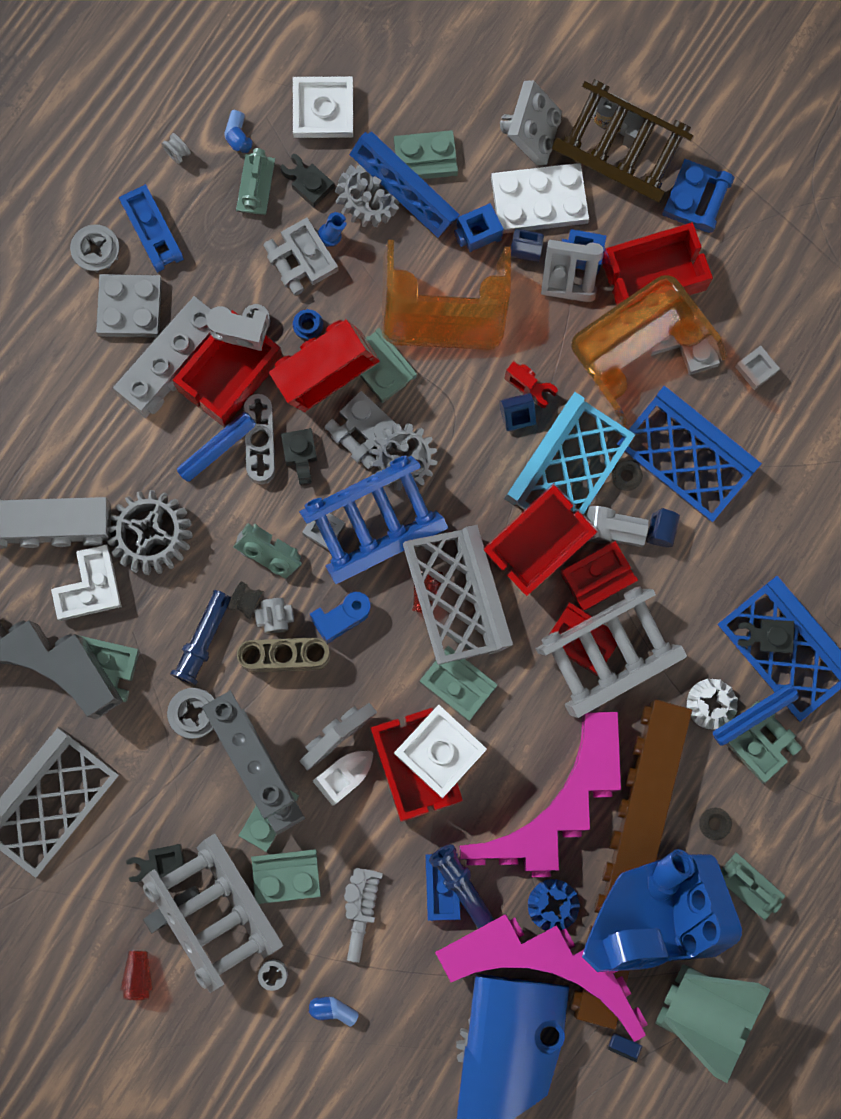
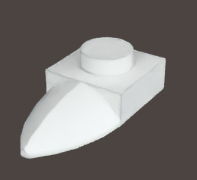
[313,751,373,806]

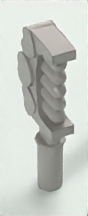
[344,868,383,963]

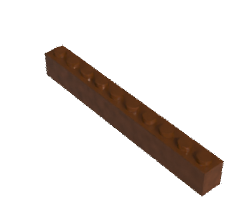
[570,699,693,1030]

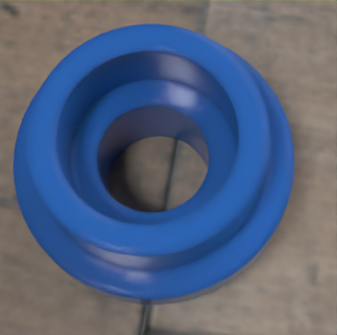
[293,309,323,340]

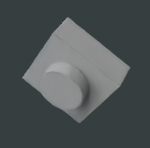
[735,346,780,390]
[302,513,346,551]

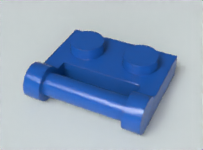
[662,159,735,233]

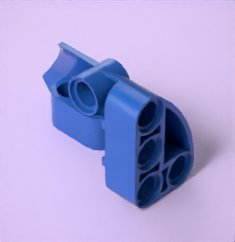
[582,849,742,972]
[457,974,569,1119]

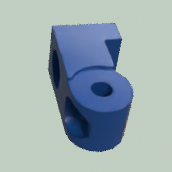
[310,592,370,644]

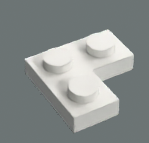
[51,545,122,621]

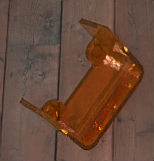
[382,240,511,350]
[571,275,728,427]

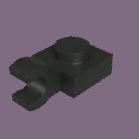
[281,428,317,485]

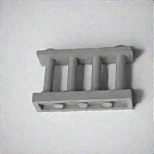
[535,586,687,718]
[142,834,284,993]

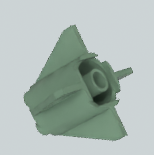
[655,964,771,1083]

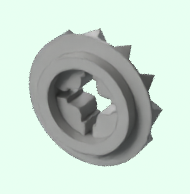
[70,225,120,273]
[167,688,214,739]

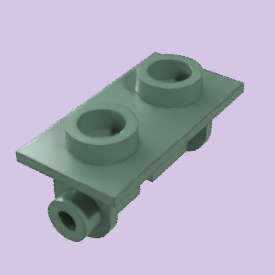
[236,148,275,215]
[233,523,302,579]
[721,852,785,920]

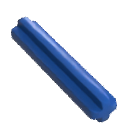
[177,412,256,482]
[713,684,799,746]

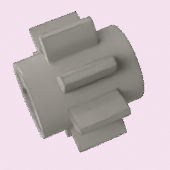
[255,598,294,634]

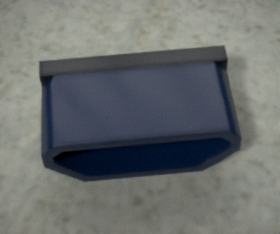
[606,1033,642,1062]

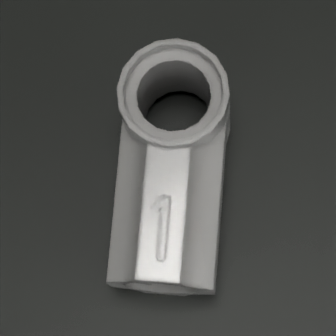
[587,506,649,547]

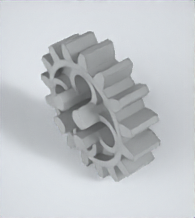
[335,164,400,227]
[369,424,437,491]

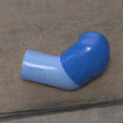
[224,110,253,153]
[309,997,359,1027]

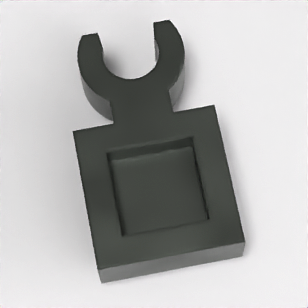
[280,153,335,208]
[737,619,794,653]
[126,844,185,882]

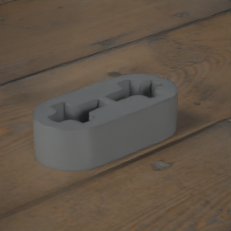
[143,885,200,934]

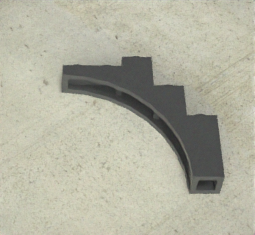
[0,620,123,719]

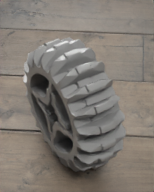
[107,490,193,575]

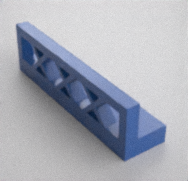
[349,131,460,238]

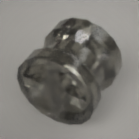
[228,581,265,620]

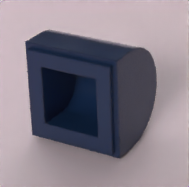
[509,229,544,263]
[499,393,536,431]
[646,508,680,547]

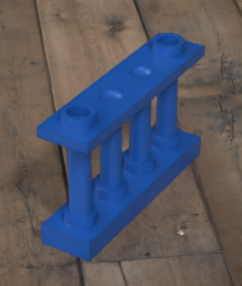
[299,456,448,584]

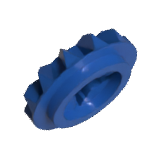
[528,879,580,931]

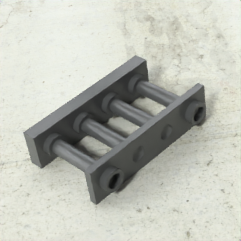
[202,690,306,835]

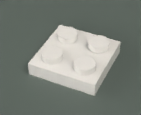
[293,76,353,138]
[394,705,487,798]

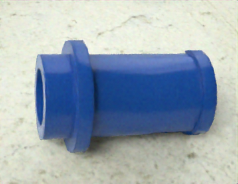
[318,212,347,247]

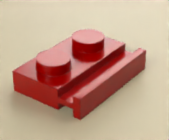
[560,541,638,611]
[549,602,617,676]

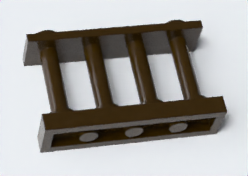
[551,79,694,203]

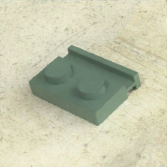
[394,130,458,179]
[359,328,417,403]
[419,646,497,722]
[251,849,321,904]

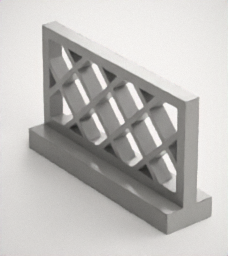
[403,525,513,665]
[0,727,119,878]

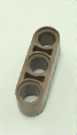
[237,638,331,673]

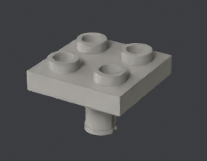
[500,80,562,165]

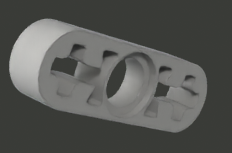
[244,394,275,484]

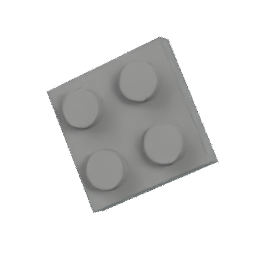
[96,274,162,338]

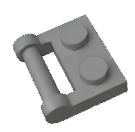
[541,240,604,302]

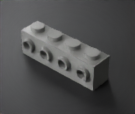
[113,296,211,419]
[0,497,111,549]

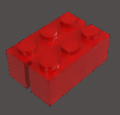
[602,222,713,316]
[172,310,283,428]
[269,319,380,413]
[483,483,598,596]
[371,708,463,822]

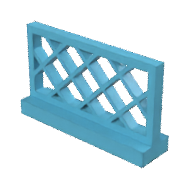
[504,392,635,514]

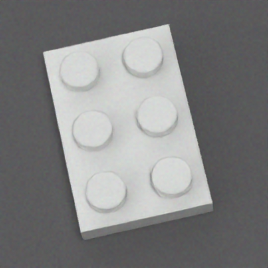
[491,163,589,234]

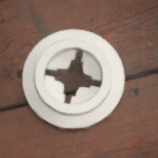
[687,679,738,729]

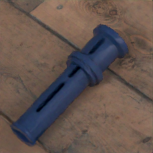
[170,590,232,686]
[429,844,495,929]

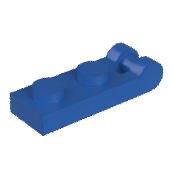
[119,184,184,273]

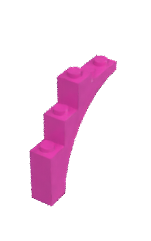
[459,712,621,877]
[435,914,648,1042]

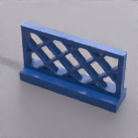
[616,386,762,523]
[717,576,841,722]

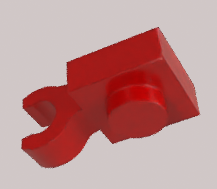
[504,361,558,409]

